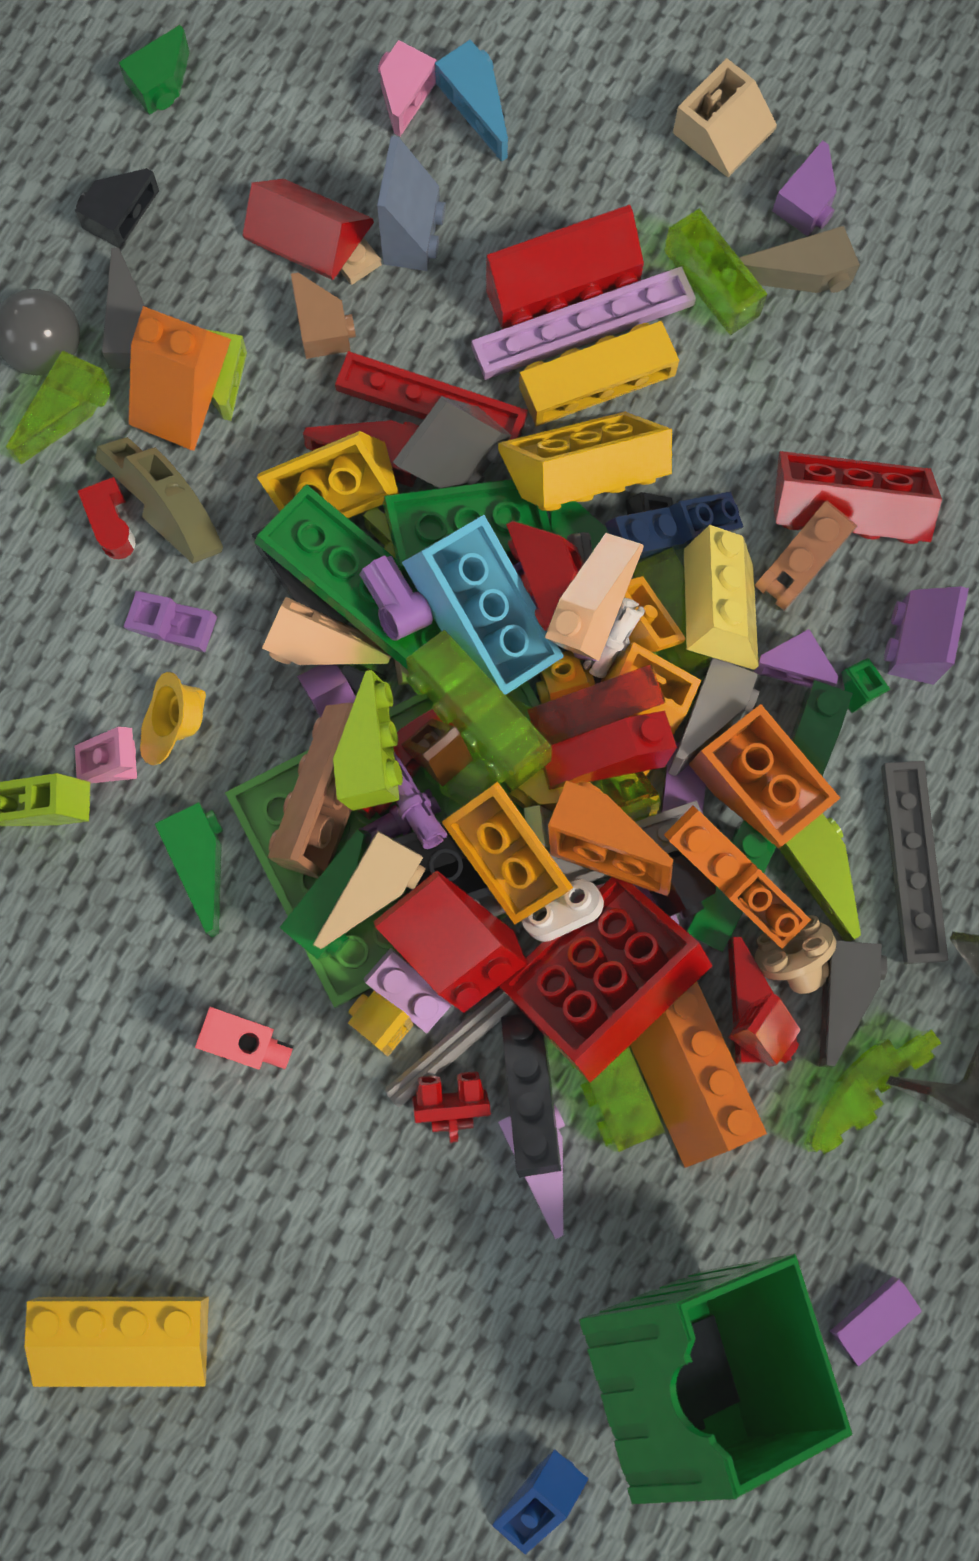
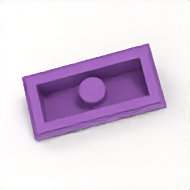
[830,1276,922,1367]

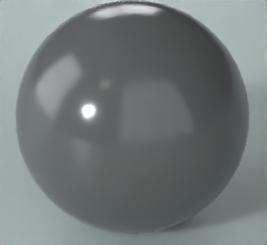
[0,289,80,376]

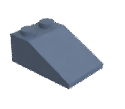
[377,136,446,271]

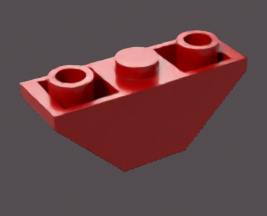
[506,521,584,631]

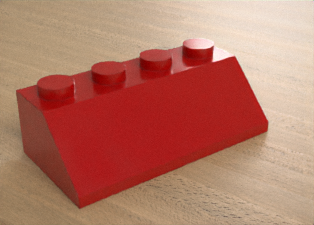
[486,204,644,330]
[774,451,942,544]

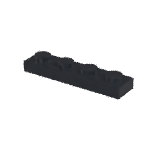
[501,1013,562,1178]

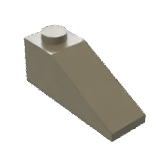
[733,226,860,293]

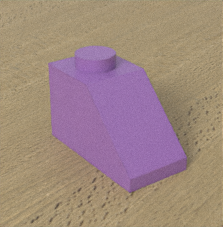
[772,140,837,237]

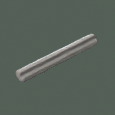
[385,989,517,1107]

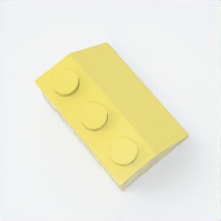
[684,525,759,670]

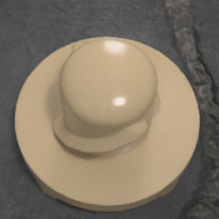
[755,915,836,994]

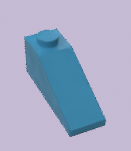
[435,39,508,162]

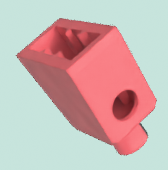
[195,1007,294,1069]

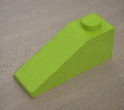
[0,773,90,826]
[778,813,861,942]

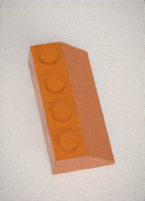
[630,981,767,1168]

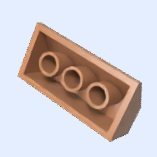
[267,702,353,879]

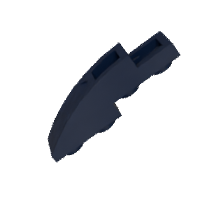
[605,491,744,559]

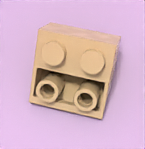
[673,58,777,177]

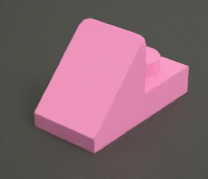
[75,727,137,783]

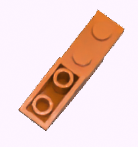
[664,805,811,949]

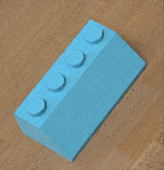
[402,515,564,702]

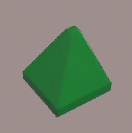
[841,658,891,714]

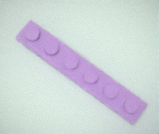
[471,266,696,380]

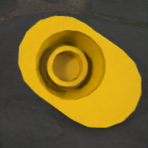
[140,672,206,766]

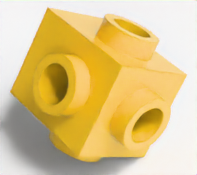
[536,650,596,719]

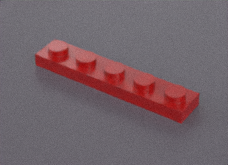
[335,351,528,440]

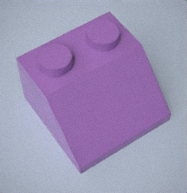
[884,586,969,685]

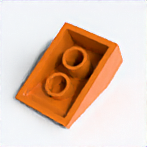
[129,306,231,451]
[689,704,840,848]
[548,781,673,896]

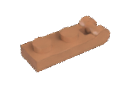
[755,501,858,611]

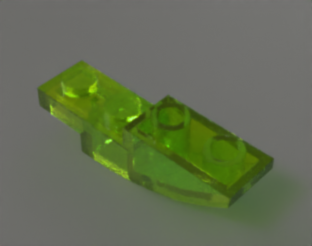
[804,1029,941,1154]

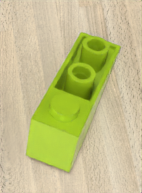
[333,670,403,811]

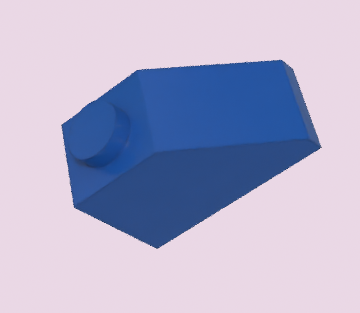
[492,1449,588,1555]

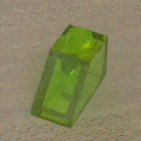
[599,771,661,822]

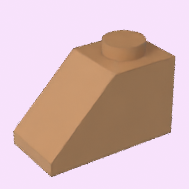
[291,272,356,359]

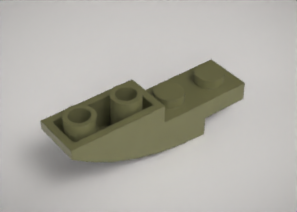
[95,437,223,564]

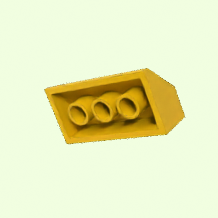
[498,412,672,511]
[24,1297,209,1387]

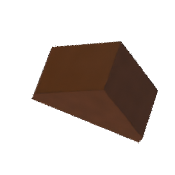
[401,718,473,787]

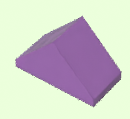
[753,629,838,688]
[297,664,356,717]

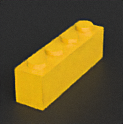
[519,321,679,427]

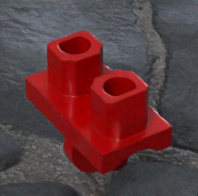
[412,1071,491,1143]

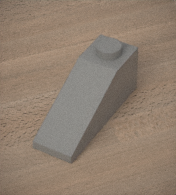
[668,658,760,776]

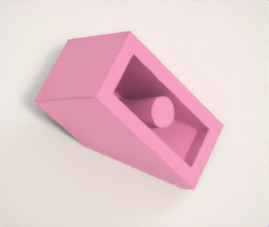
[378,40,437,137]

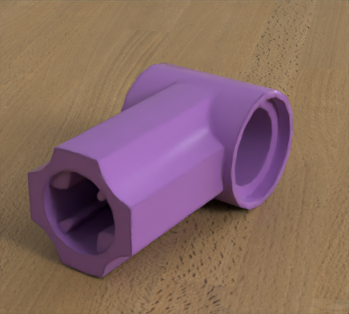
[359,556,433,641]

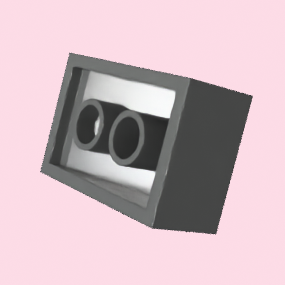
[393,396,512,489]

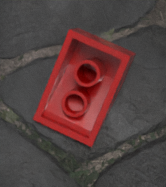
[373,871,527,1013]

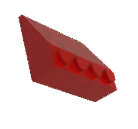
[499,877,713,1083]

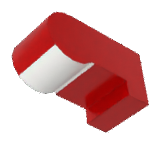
[78,477,136,560]

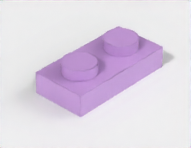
[364,948,452,1034]

